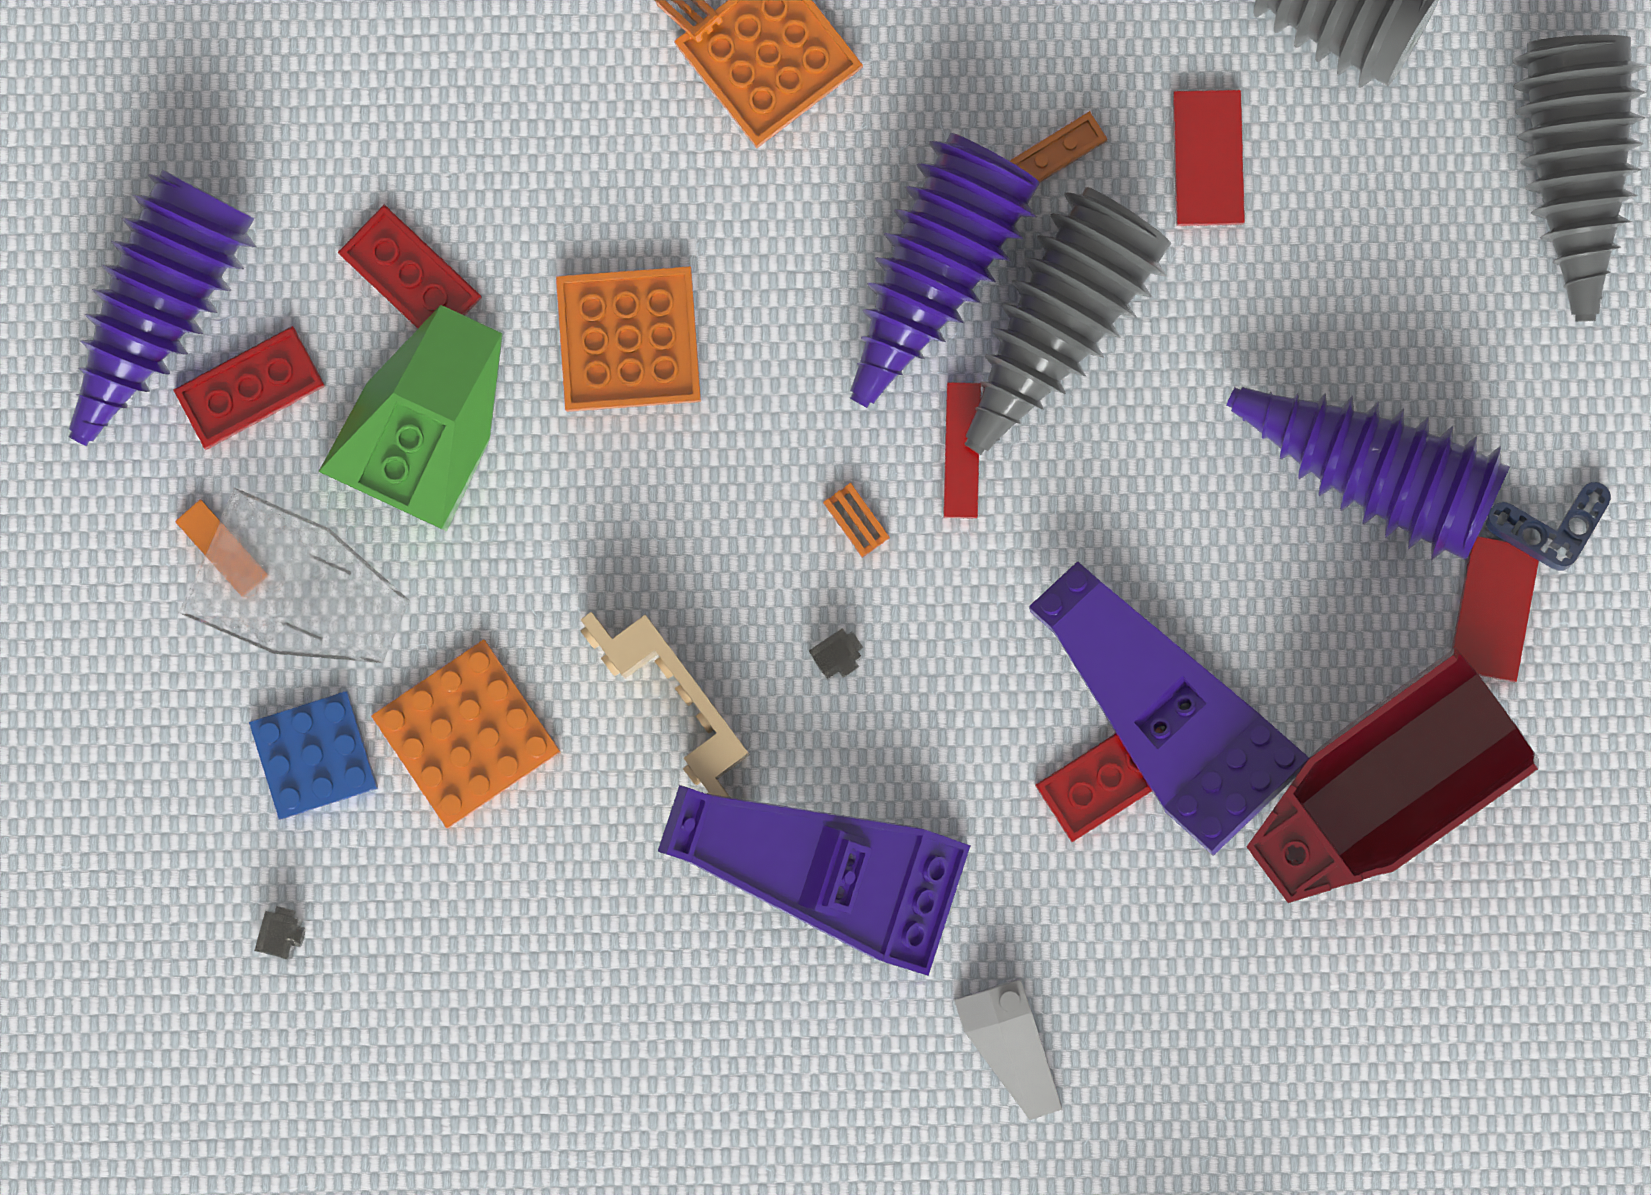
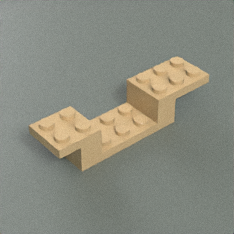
[580,611,750,797]

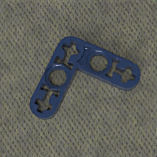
[1485,482,1611,571]

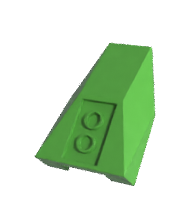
[318,305,503,532]

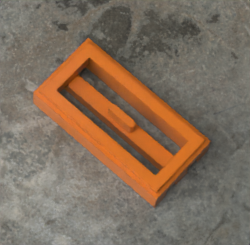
[655,0,723,43]
[823,482,890,558]

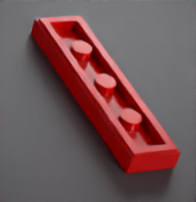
[943,382,981,519]

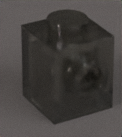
[808,628,863,681]
[254,906,306,960]

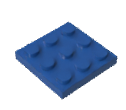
[249,691,378,820]

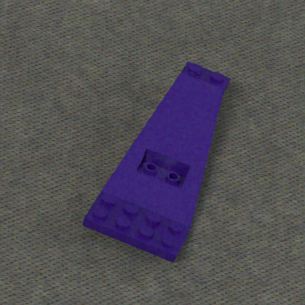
[1029,561,1309,856]
[658,785,971,976]

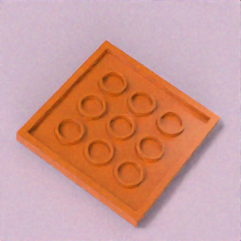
[674,0,863,149]
[556,266,701,412]
[371,639,561,829]

